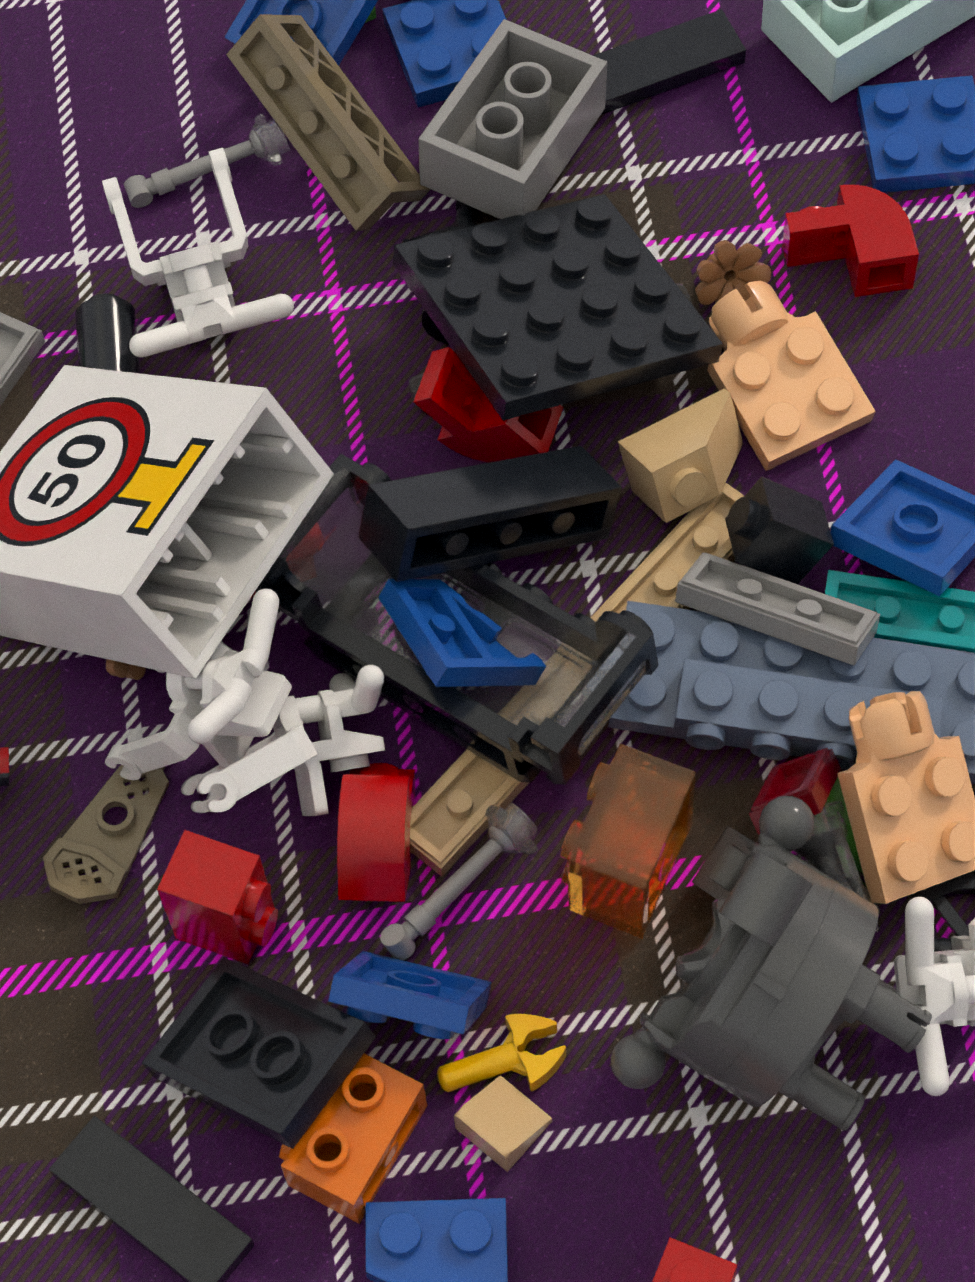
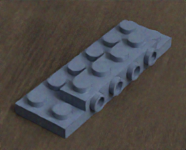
[608,601,975,784]

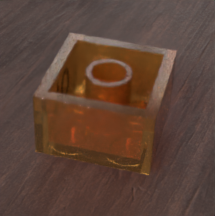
[560,743,696,939]

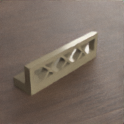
[226,14,430,231]

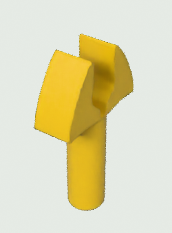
[437,1014,566,1092]

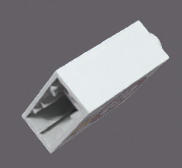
[0,365,334,679]

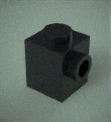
[725,476,834,585]

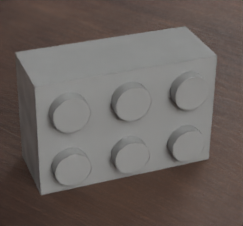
[418,19,607,219]

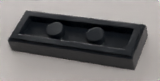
[593,9,746,115]
[49,1116,255,1282]

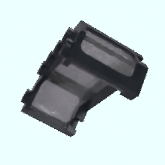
[256,454,659,785]

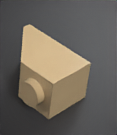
[618,388,743,523]

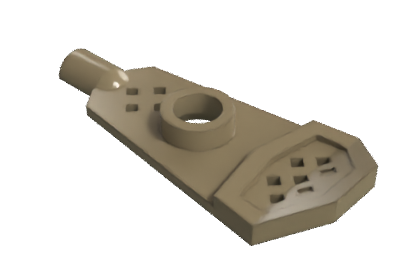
[43,765,169,904]

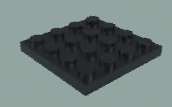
[392,194,723,420]

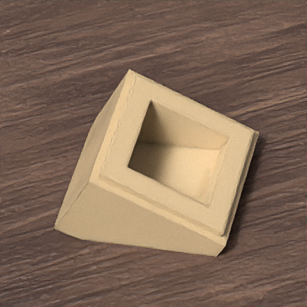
[454,1075,552,1172]

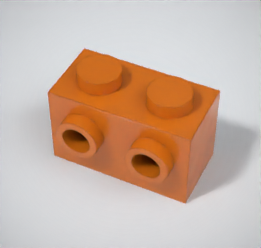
[279,1053,428,1224]

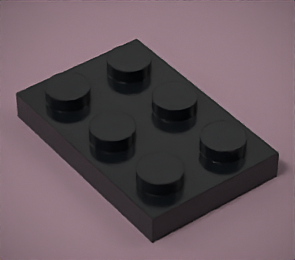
[142,957,376,1149]

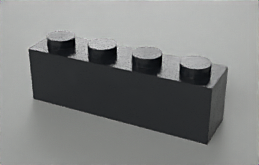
[358,446,622,582]

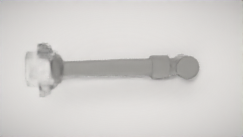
[124,113,290,208]
[380,803,538,960]

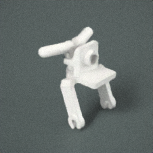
[102,148,294,357]
[105,589,292,780]
[181,665,385,816]
[894,897,975,1096]

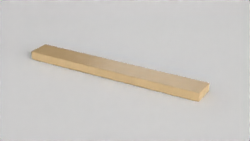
[410,483,744,877]

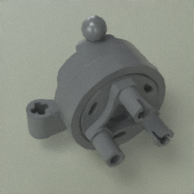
[610,796,932,1131]

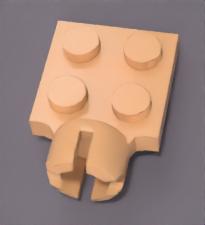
[707,280,876,471]
[837,691,975,904]

